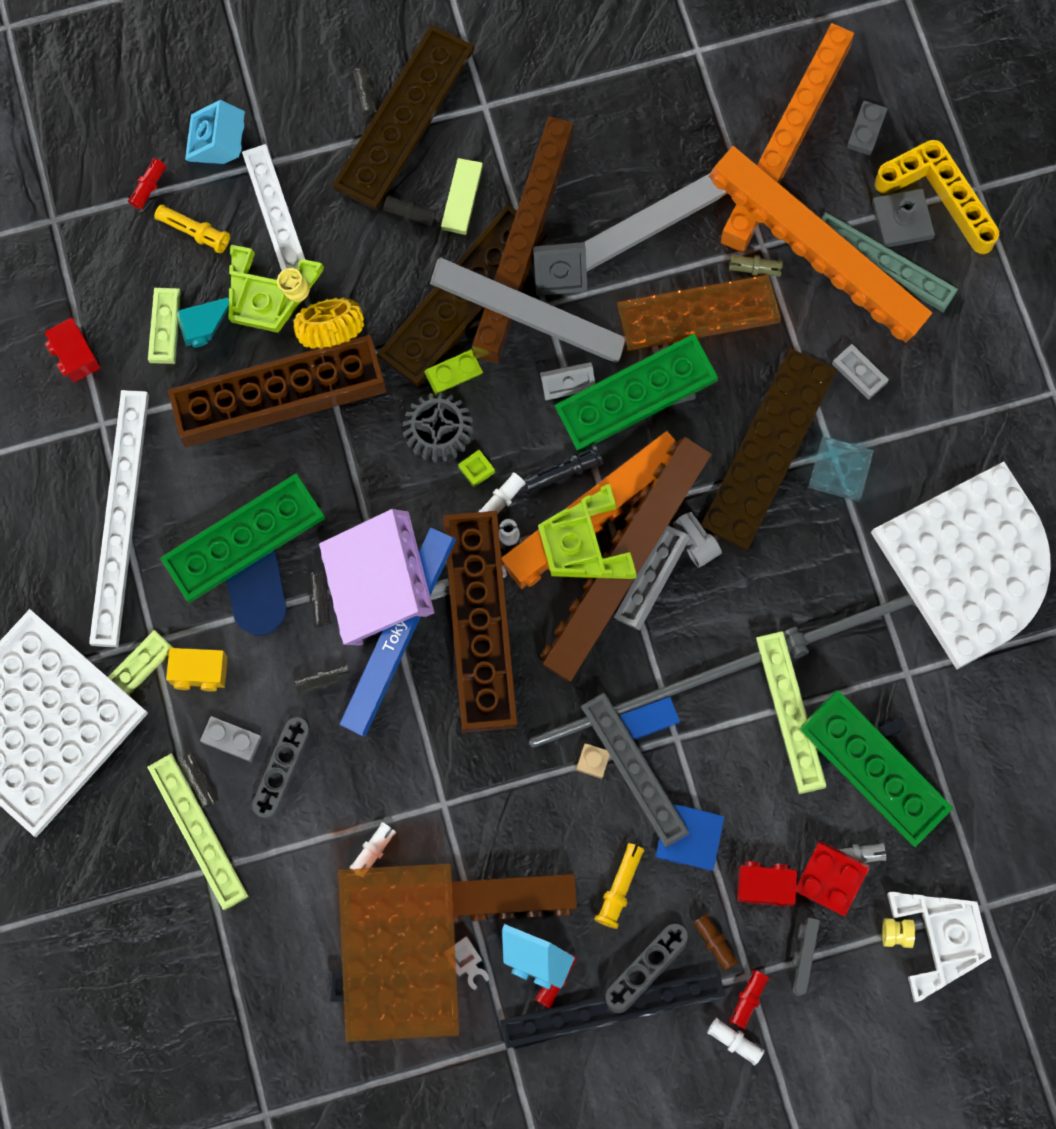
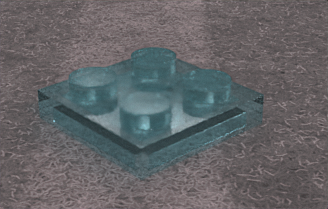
[808,436,874,502]

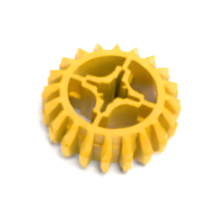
[293,298,364,349]

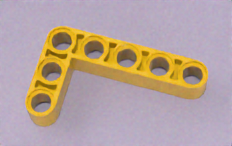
[875,140,999,254]

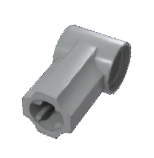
[672,512,722,568]

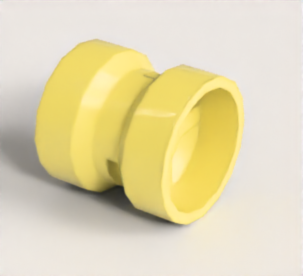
[277,268,310,302]
[882,918,915,948]

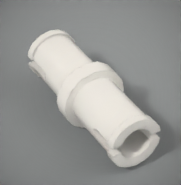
[478,472,526,515]
[349,822,396,878]
[707,1018,765,1066]

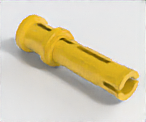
[155,204,230,253]
[594,843,645,929]

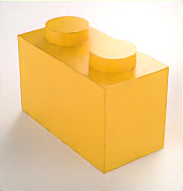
[166,648,228,691]

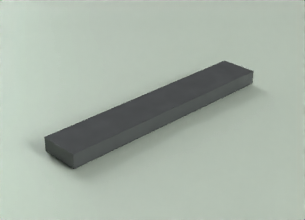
[581,693,689,848]

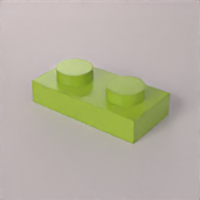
[424,349,483,395]

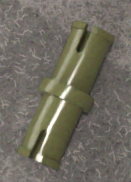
[729,254,782,277]

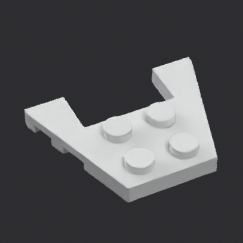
[887,892,992,1002]

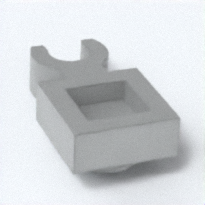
[443,936,490,990]

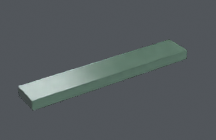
[821,212,958,313]

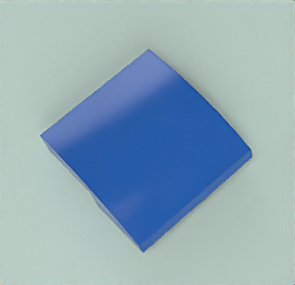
[655,804,724,871]

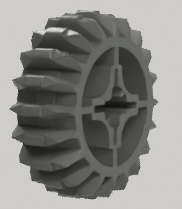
[403,392,473,463]

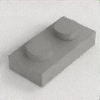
[832,344,889,400]
[540,362,595,400]
[200,716,262,762]

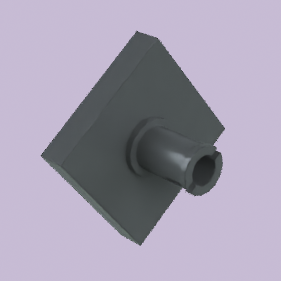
[872,189,935,247]
[533,242,588,296]

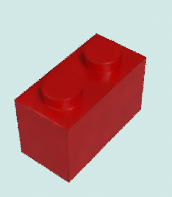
[44,317,101,383]
[737,862,797,907]

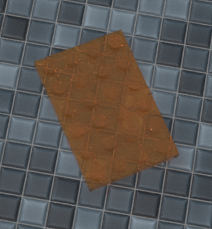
[338,863,460,1042]

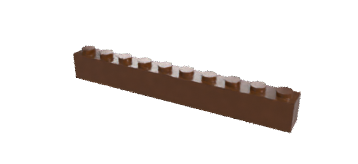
[472,116,573,364]
[540,437,712,682]

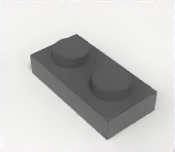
[847,101,888,156]

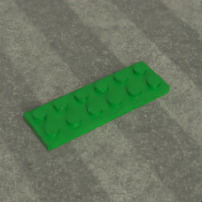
[554,334,719,453]
[160,474,325,603]
[798,690,953,847]

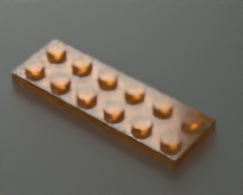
[617,275,781,351]

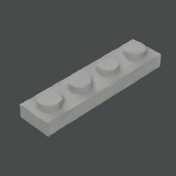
[614,526,690,630]

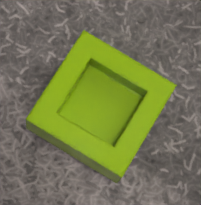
[458,450,495,487]

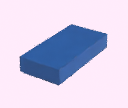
[619,697,680,740]

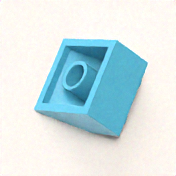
[185,100,245,164]
[502,924,575,989]

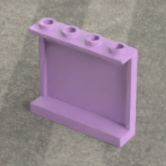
[319,509,434,645]

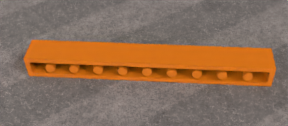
[721,23,854,253]
[708,146,932,342]

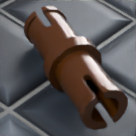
[693,914,739,971]

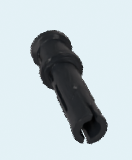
[523,444,604,493]

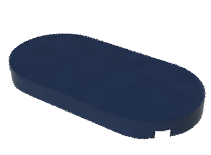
[227,550,287,636]

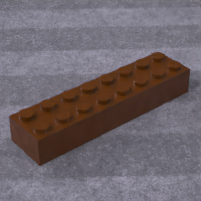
[168,335,387,448]
[443,511,517,733]

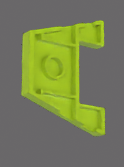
[229,245,324,333]
[538,484,637,579]

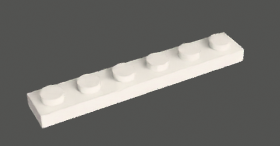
[242,144,305,271]

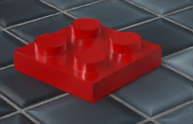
[796,840,870,916]

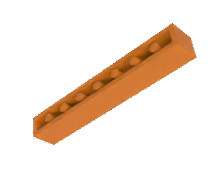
[501,431,674,589]

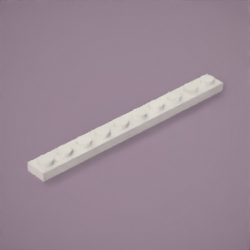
[89,390,149,647]

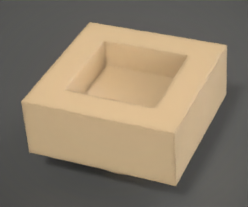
[576,743,610,779]

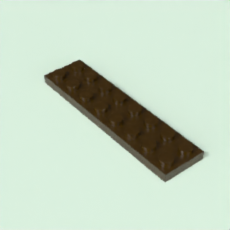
[332,25,475,211]
[377,204,547,387]
[701,348,837,552]

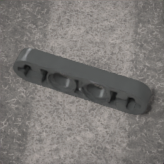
[252,717,310,819]
[605,924,688,1013]

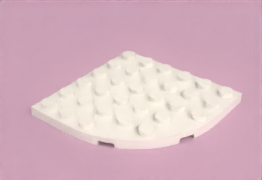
[871,462,1050,669]
[0,609,148,837]

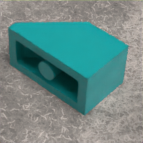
[177,298,229,348]

